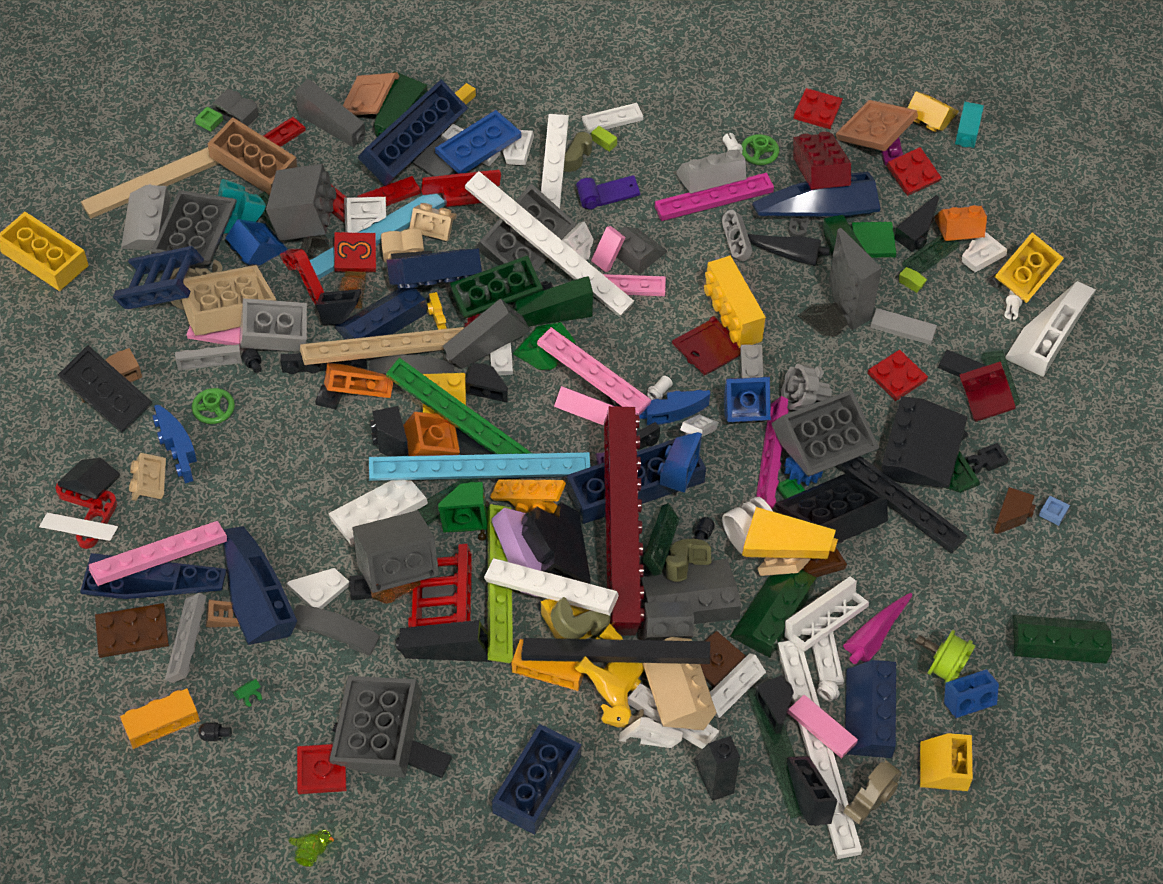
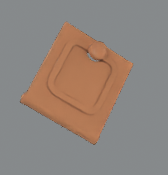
[343,72,399,115]

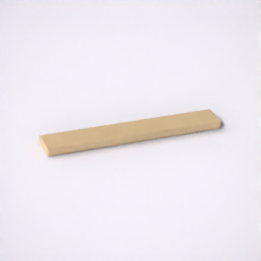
[81,147,219,219]
[300,327,465,365]

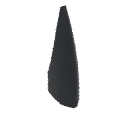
[748,234,830,266]

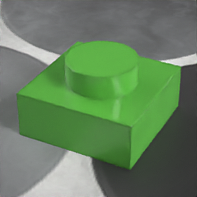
[195,107,223,132]

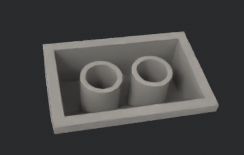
[676,149,746,194]
[121,185,171,250]
[240,298,307,352]

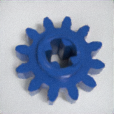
[784,456,823,486]

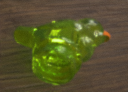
[288,830,334,867]

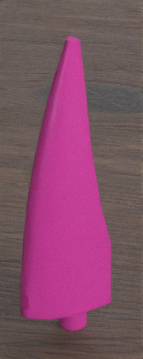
[843,593,912,664]

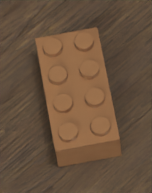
[208,117,297,195]

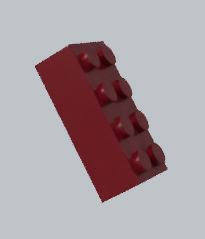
[793,132,851,189]

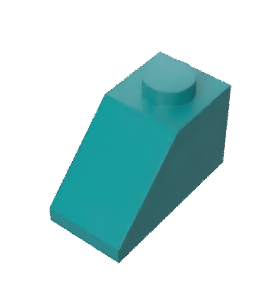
[955,101,984,148]

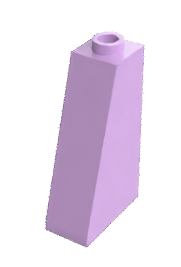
[492,508,542,597]

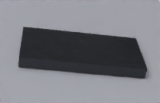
[57,345,152,433]

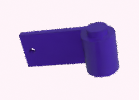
[576,175,640,209]

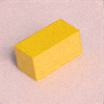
[455,83,476,105]

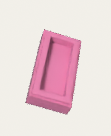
[591,226,626,272]

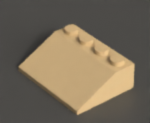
[181,265,276,336]

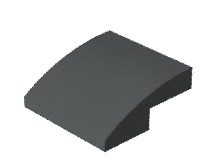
[413,137,456,177]

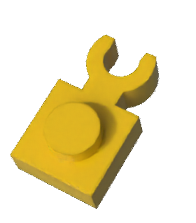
[426,292,447,330]

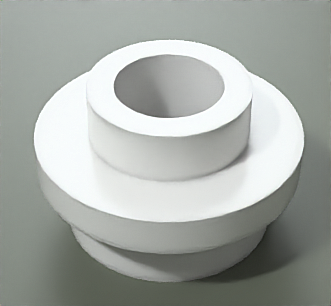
[817,680,840,702]

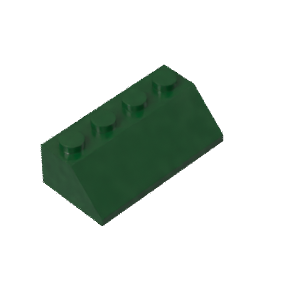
[450,255,543,319]
[730,570,816,658]
[1013,615,1112,664]

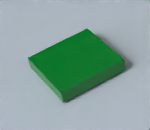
[851,222,896,258]

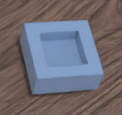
[1039,496,1070,526]

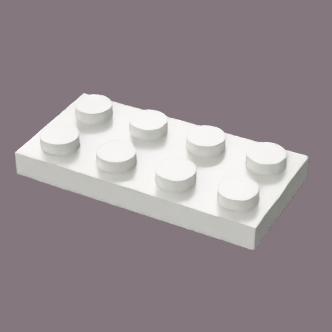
[328,480,428,545]

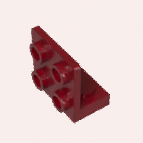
[959,361,1016,422]

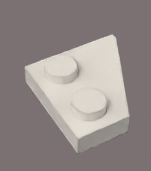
[502,130,534,165]
[344,197,386,233]
[562,221,593,260]
[962,232,1007,272]
[287,568,350,609]
[619,717,683,748]

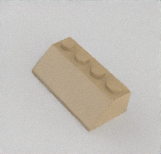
[643,637,717,730]

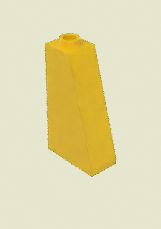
[742,507,838,559]

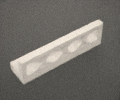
[785,577,869,652]

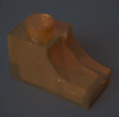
[340,271,366,309]

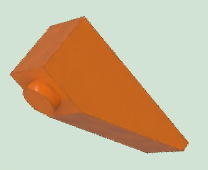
[324,363,393,398]

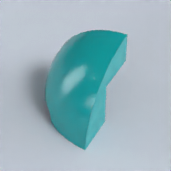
[218,179,266,234]

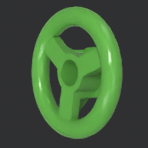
[741,134,779,165]
[192,388,235,424]

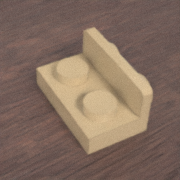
[409,203,457,241]
[129,453,166,501]
[758,557,810,576]

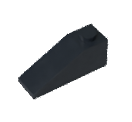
[894,195,939,252]
[787,756,837,826]

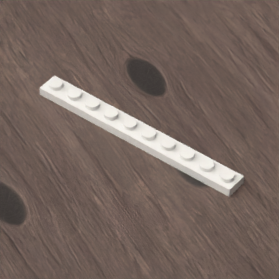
[465,171,634,317]
[777,641,862,859]

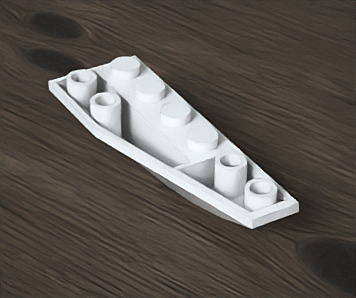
[1005,281,1096,377]

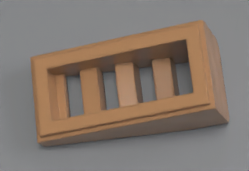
[206,600,240,627]

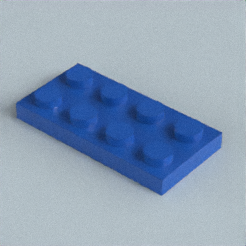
[435,110,522,174]

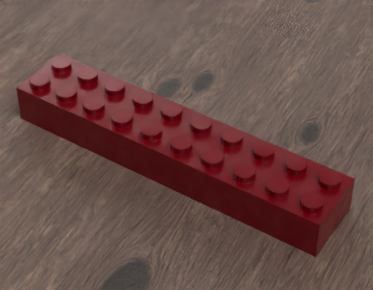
[604,406,645,636]

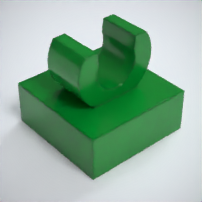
[232,679,262,707]

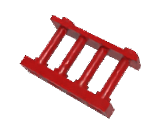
[408,544,472,627]

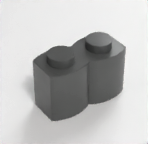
[212,89,259,126]

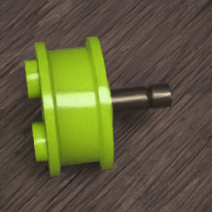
[915,629,976,684]

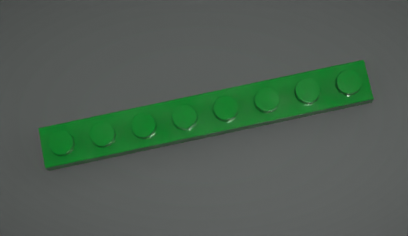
[386,358,533,454]

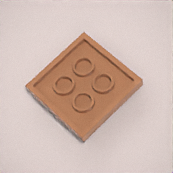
[836,100,918,151]

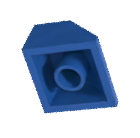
[225,219,287,265]
[724,377,771,422]
[657,432,702,493]

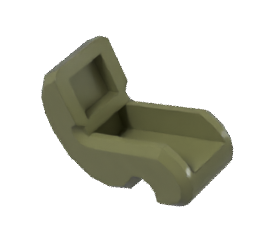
[564,132,592,172]
[666,539,711,582]
[551,597,610,639]

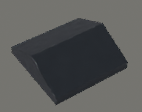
[58,458,120,499]

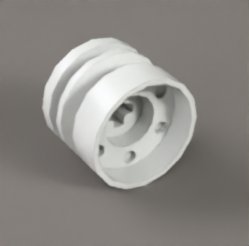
[722,497,773,554]

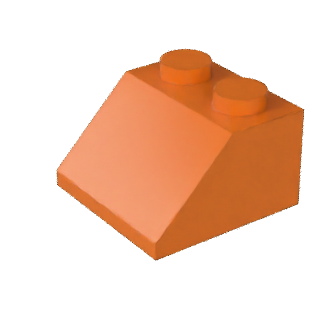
[935,205,987,241]
[403,412,460,456]

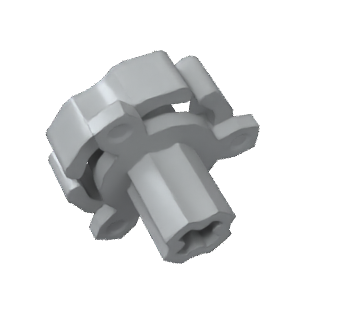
[781,364,832,411]

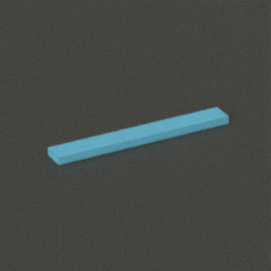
[310,194,445,279]

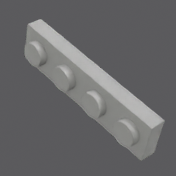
[165,593,207,683]

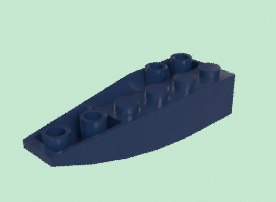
[753,171,880,217]
[223,526,297,645]
[80,553,227,599]

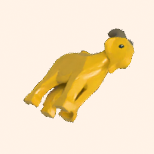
[574,623,644,728]

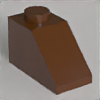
[994,487,1036,534]

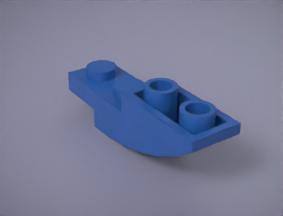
[639,390,710,426]
[152,405,197,483]

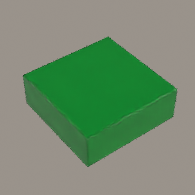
[776,478,805,499]

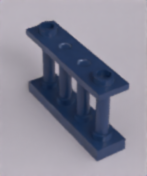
[113,246,204,309]

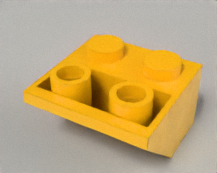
[920,733,973,791]

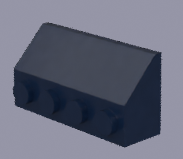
[334,287,427,340]
[845,660,896,758]

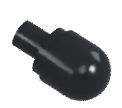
[242,348,262,373]
[694,517,715,540]
[198,722,232,742]

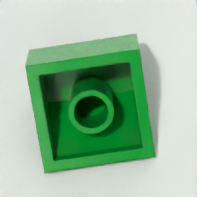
[513,322,575,370]
[438,482,488,533]

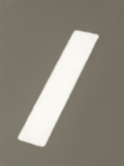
[39,513,118,541]

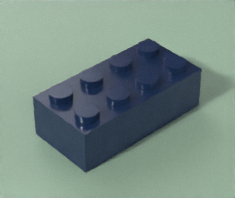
[387,248,482,288]
[492,724,582,835]

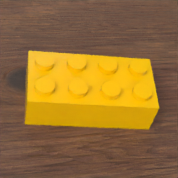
[0,212,89,291]
[704,255,766,348]

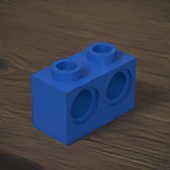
[944,669,999,718]

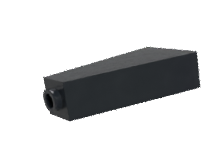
[541,502,591,584]
[396,620,492,662]
[694,736,740,801]

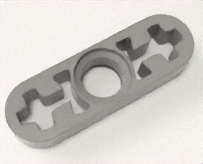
[722,210,752,261]

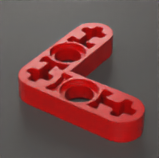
[280,249,324,307]
[55,483,117,549]

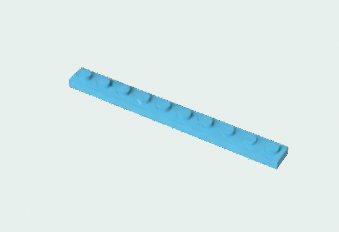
[369,452,590,481]

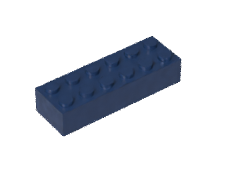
[357,79,468,186]
[566,435,706,524]

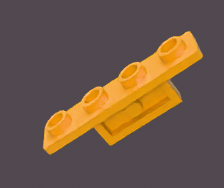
[490,480,566,513]

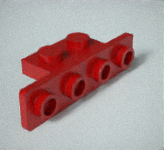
[421,170,501,207]

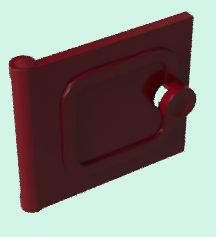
[671,316,740,375]

